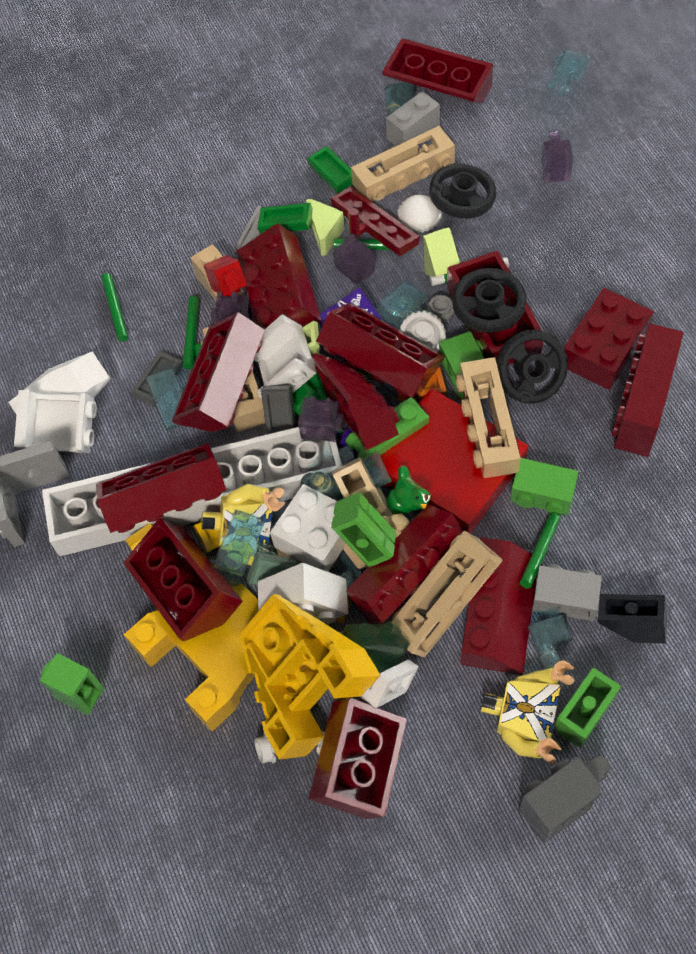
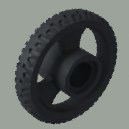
[429,163,496,219]
[452,268,526,333]
[496,330,568,404]

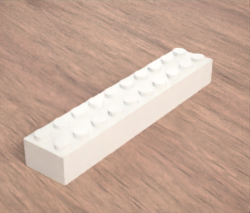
[42,420,342,556]

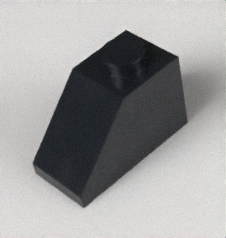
[598,594,667,644]

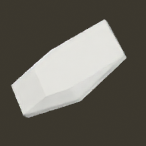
[8,352,111,415]

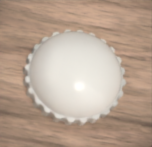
[398,195,442,233]
[400,311,446,352]

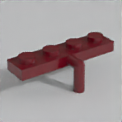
[331,186,419,257]

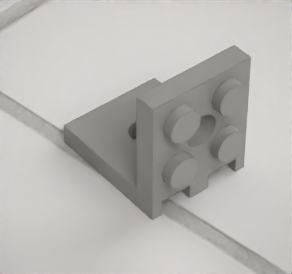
[0,440,69,547]

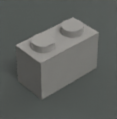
[386,91,440,146]
[532,564,602,621]

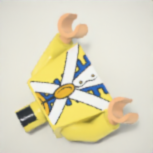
[201,484,285,566]
[481,661,574,764]

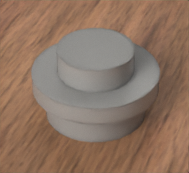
[427,295,454,321]

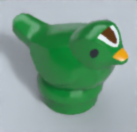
[386,466,431,515]

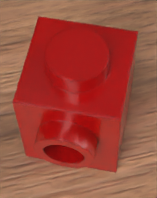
[203,255,247,297]

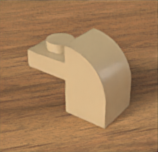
[332,457,386,514]

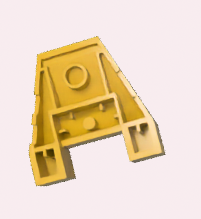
[124,583,258,732]
[239,594,381,760]

